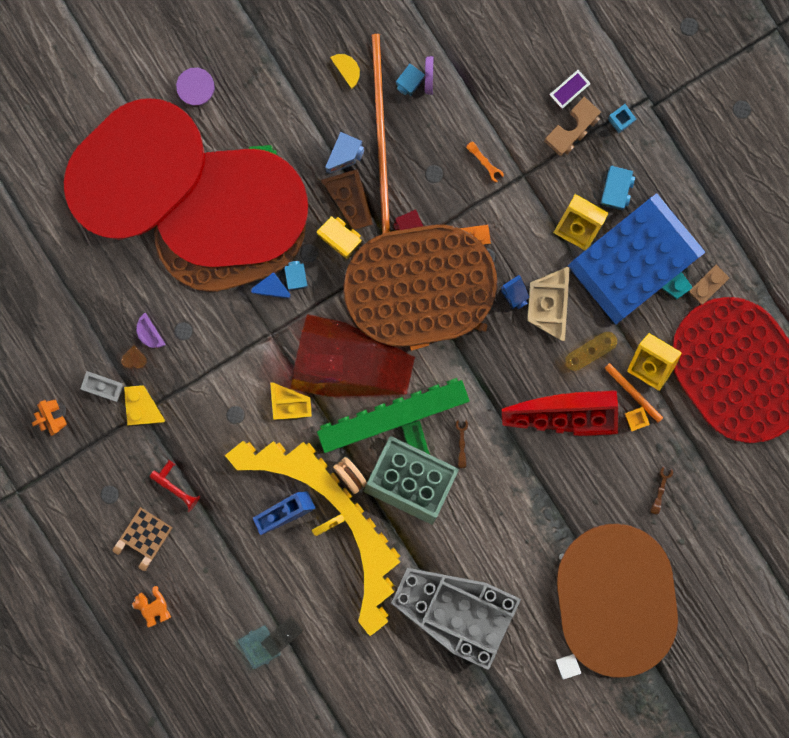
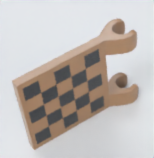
[113,507,173,571]

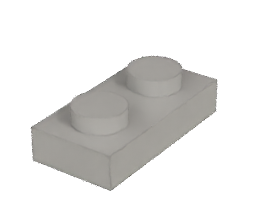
[80,371,124,402]

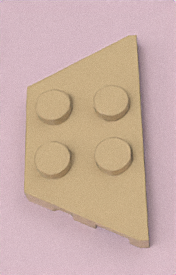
[527,267,570,341]

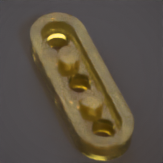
[565,332,617,371]

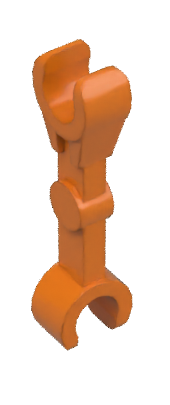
[466,142,504,183]

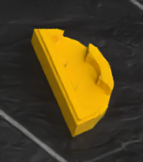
[330,54,360,89]
[312,514,345,536]

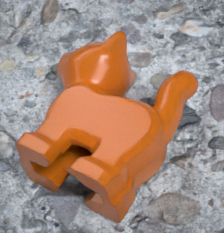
[132,586,171,628]

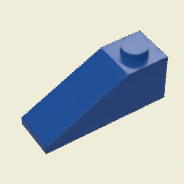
[500,275,530,309]
[253,491,316,535]

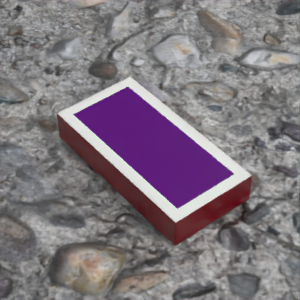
[549,70,590,110]

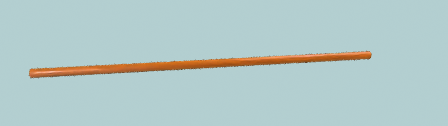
[372,34,390,234]

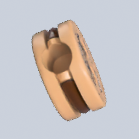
[333,457,367,494]

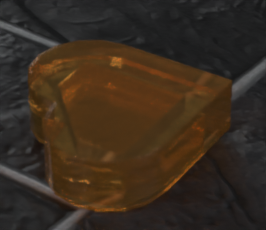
[121,345,147,368]

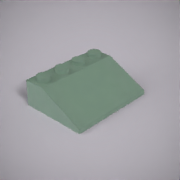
[363,436,459,525]

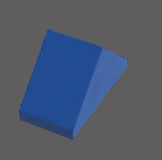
[251,272,291,299]

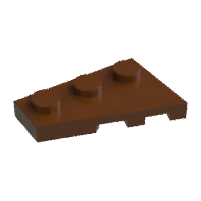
[321,169,373,230]

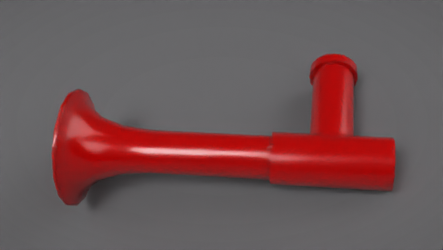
[149,460,200,512]

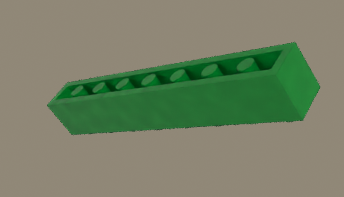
[317,378,470,453]

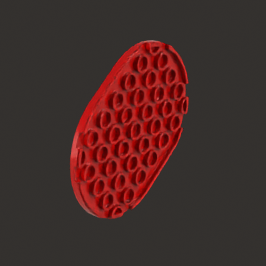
[64,98,204,240]
[157,149,308,267]
[672,297,789,443]

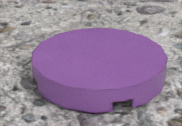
[425,56,434,95]
[176,67,215,106]

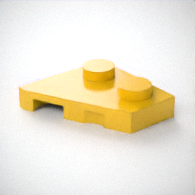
[270,383,312,420]
[124,385,165,425]

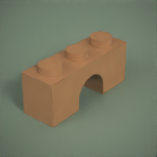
[544,97,601,156]

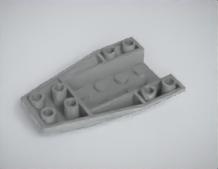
[391,568,521,670]

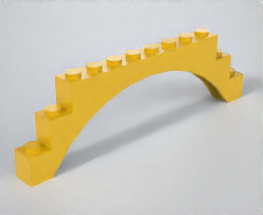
[225,441,401,636]

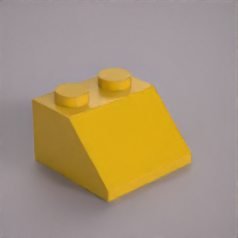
[553,194,608,250]
[317,217,362,260]
[627,333,682,391]

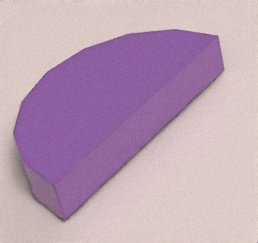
[136,313,166,348]

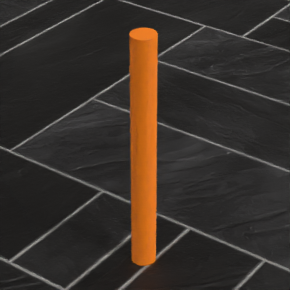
[604,363,663,423]

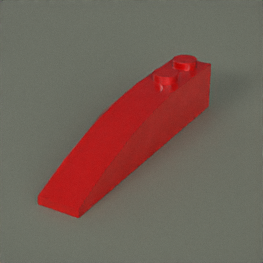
[502,391,618,436]

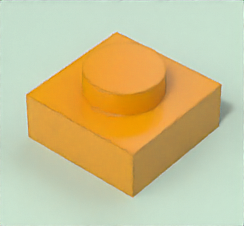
[625,407,650,431]

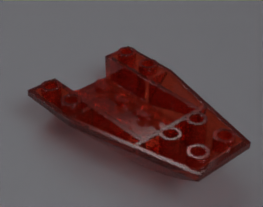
[291,314,415,397]

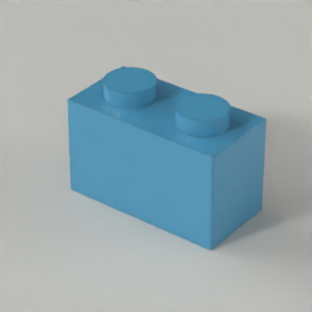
[600,166,635,210]

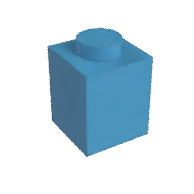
[396,64,425,96]
[607,104,636,134]
[285,261,308,291]

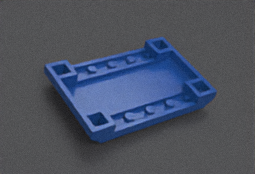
[567,193,705,325]

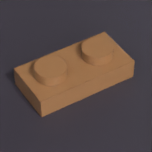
[688,265,729,304]

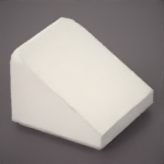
[556,654,581,679]

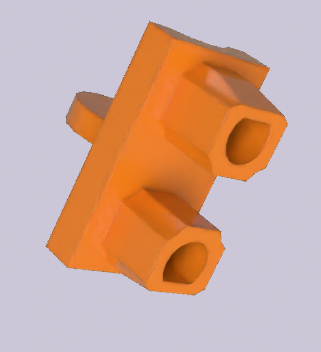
[32,400,67,436]

